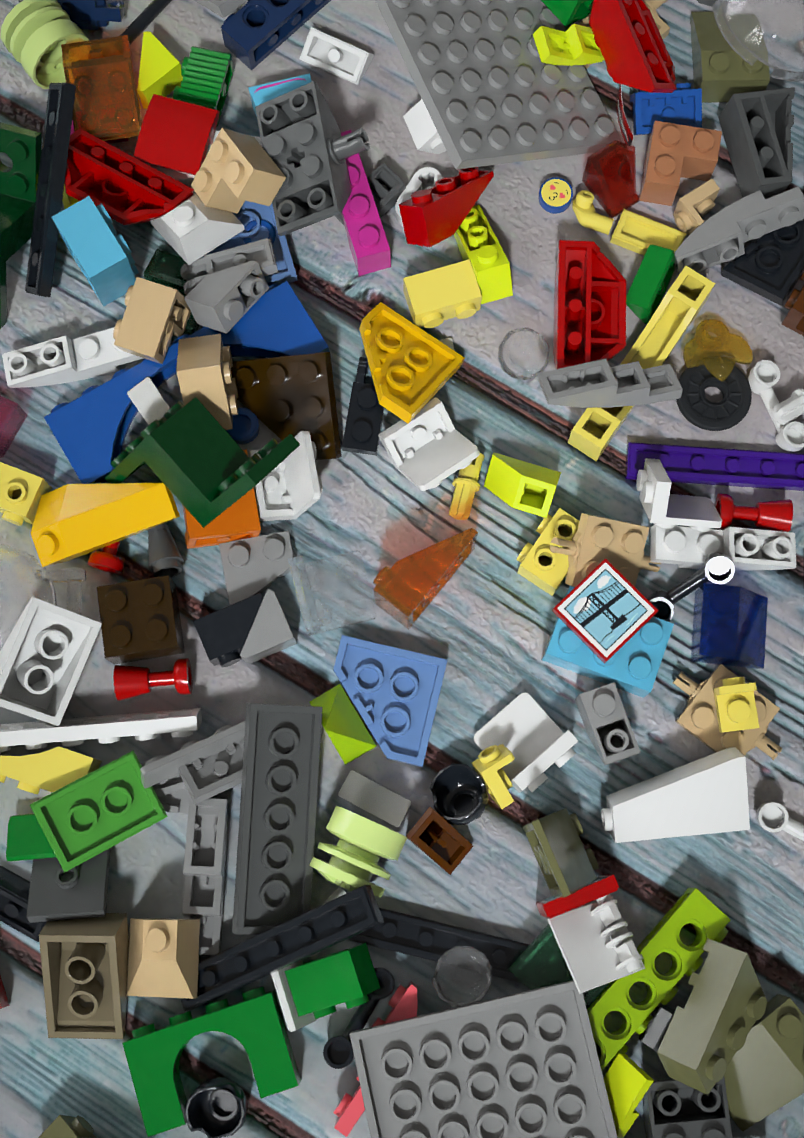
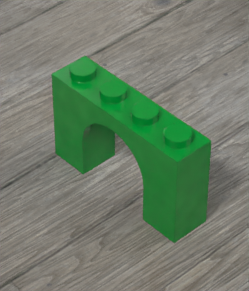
[122,986,301,1137]

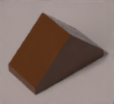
[406,807,473,875]

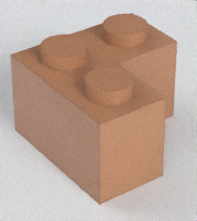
[639,121,722,206]

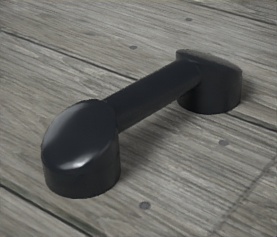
[647,553,735,622]
[323,967,395,1069]

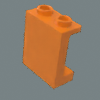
[182,449,261,549]

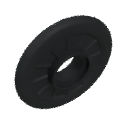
[676,359,752,431]

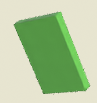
[30,751,168,873]

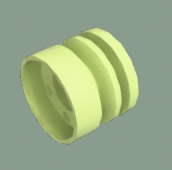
[0,0,92,89]
[309,806,407,898]

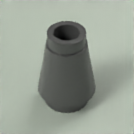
[148,524,184,578]

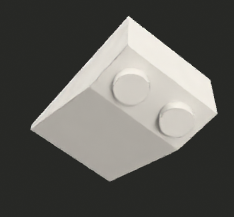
[0,596,102,726]

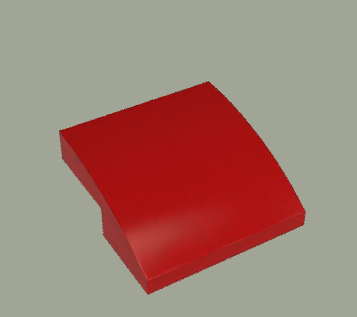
[133,94,220,176]

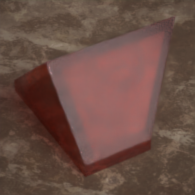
[582,140,640,218]

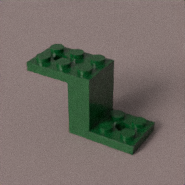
[0,122,42,328]
[104,397,300,528]

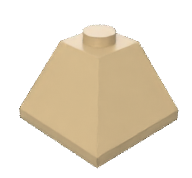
[126,918,200,999]

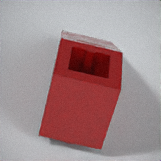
[399,167,494,247]

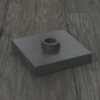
[27,848,111,923]

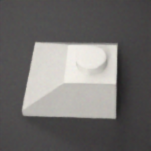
[150,192,245,265]

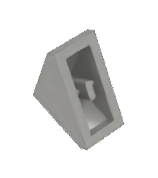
[240,589,297,664]

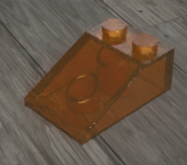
[373,528,478,630]

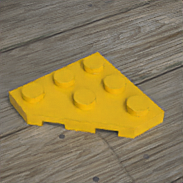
[359,302,465,424]

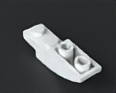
[2,327,143,388]
[650,525,796,571]

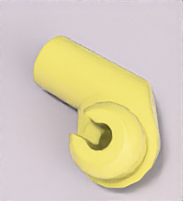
[572,190,614,235]

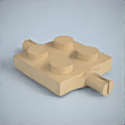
[550,513,661,587]
[672,664,783,760]

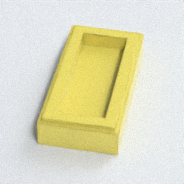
[610,209,687,256]

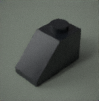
[193,593,264,668]

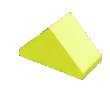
[137,31,183,109]

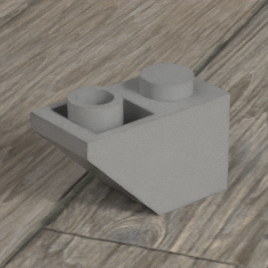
[184,260,269,334]
[575,682,641,765]

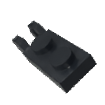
[342,357,385,456]

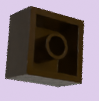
[97,575,185,665]

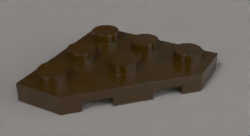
[231,352,342,460]

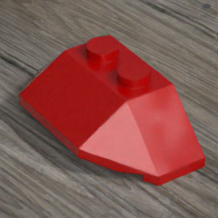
[589,0,676,93]
[64,128,194,225]
[553,240,626,369]

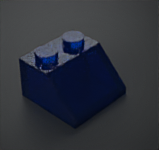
[691,583,768,669]

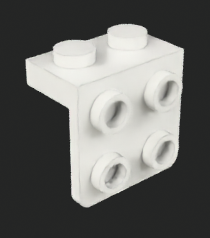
[378,397,480,491]
[248,431,323,521]
[636,458,722,532]
[474,693,578,793]

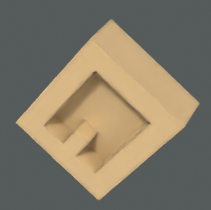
[673,179,720,235]

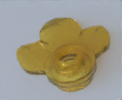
[683,319,753,382]

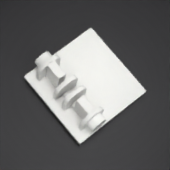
[547,894,646,994]

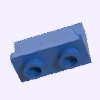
[630,83,702,135]

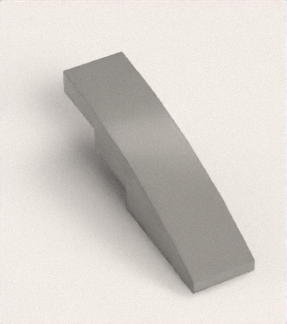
[537,359,683,408]
[182,798,228,956]

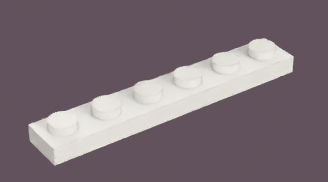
[0,708,202,752]

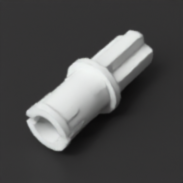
[771,389,804,425]

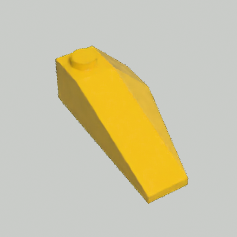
[31,482,180,567]

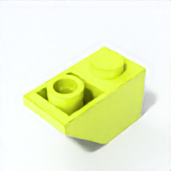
[484,452,561,518]

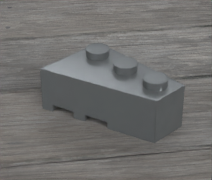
[718,87,795,199]

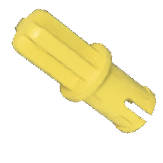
[449,453,485,520]

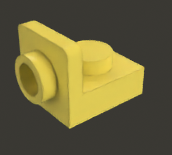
[713,677,759,733]
[471,744,515,809]

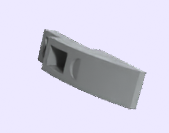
[674,186,804,276]

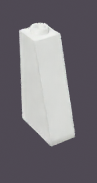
[601,747,750,843]

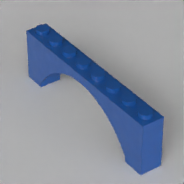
[44,281,330,484]

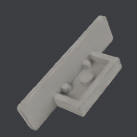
[140,721,245,805]

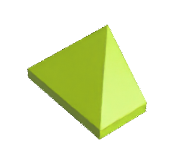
[309,684,377,765]

